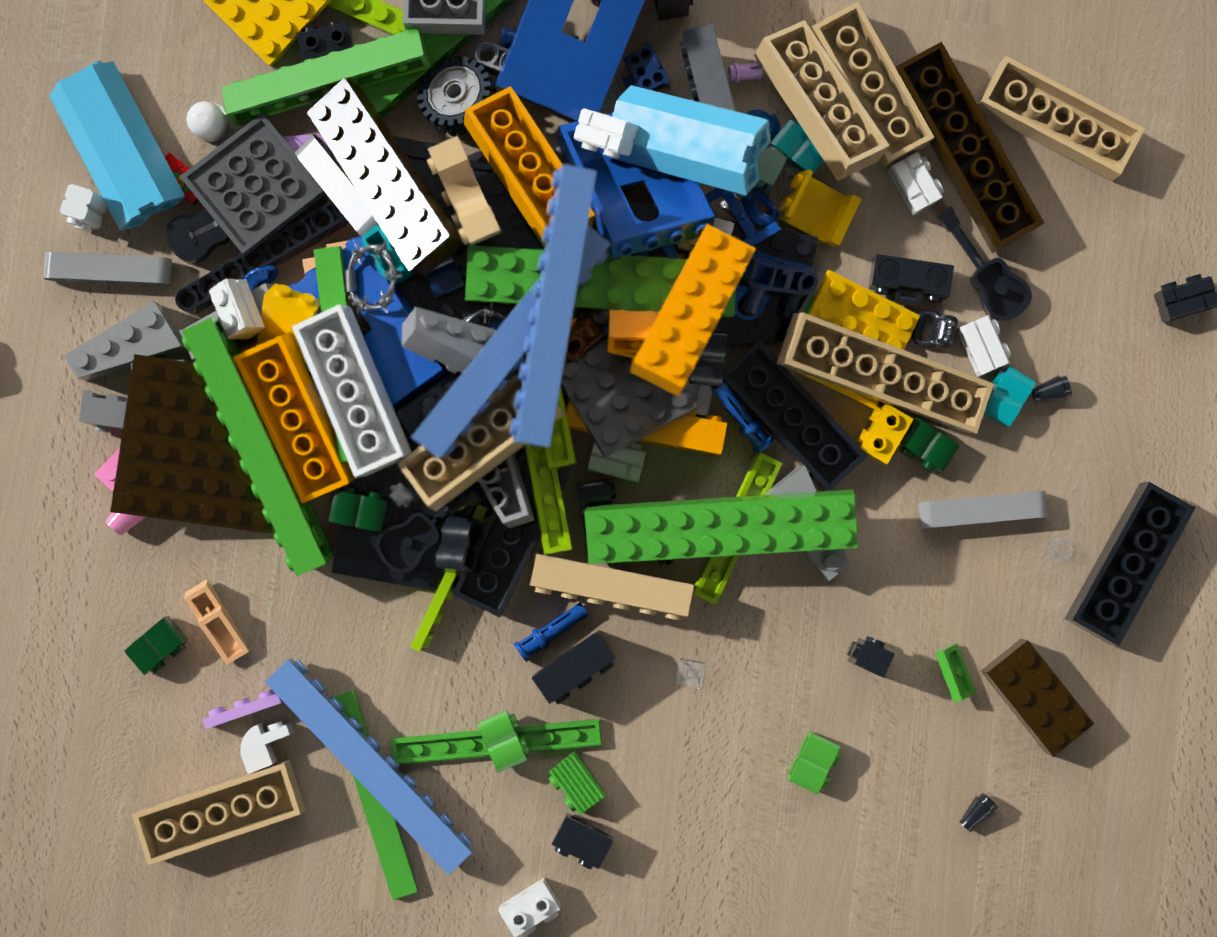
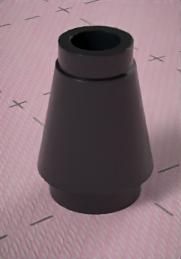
[1031,375,1072,404]
[959,792,998,832]

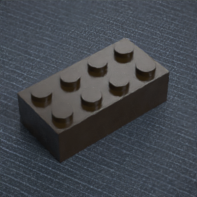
[980,639,1095,757]

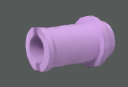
[728,62,762,84]

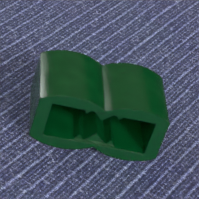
[898,417,960,474]
[329,485,388,532]
[124,616,189,675]

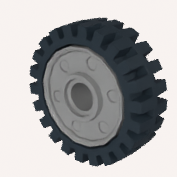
[417,56,497,136]

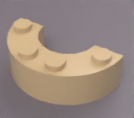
[427,136,501,246]

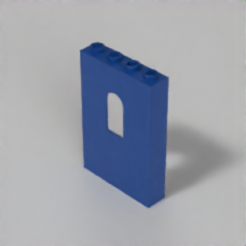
[494,0,645,121]
[558,113,715,259]
[288,236,451,411]

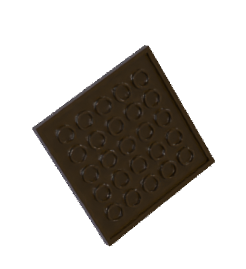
[110,354,272,534]

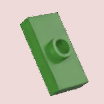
[935,643,976,702]

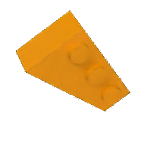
[608,309,659,359]

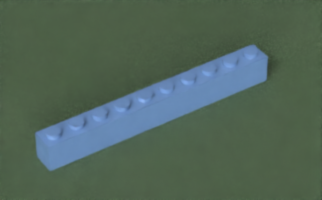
[510,164,597,447]
[411,225,611,459]
[265,658,474,875]

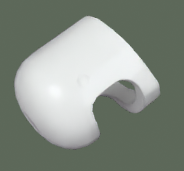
[186,101,229,142]

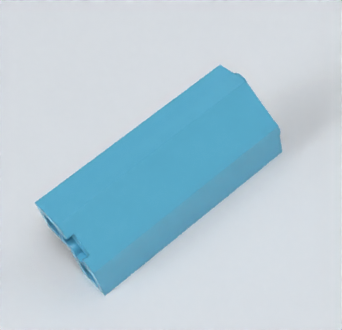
[49,61,185,231]
[611,85,771,195]

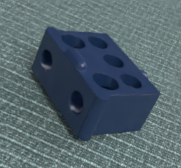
[622,42,670,92]

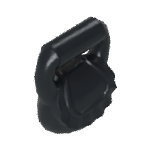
[911,310,958,350]

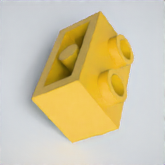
[856,403,913,466]

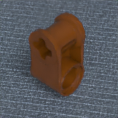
[565,308,604,359]

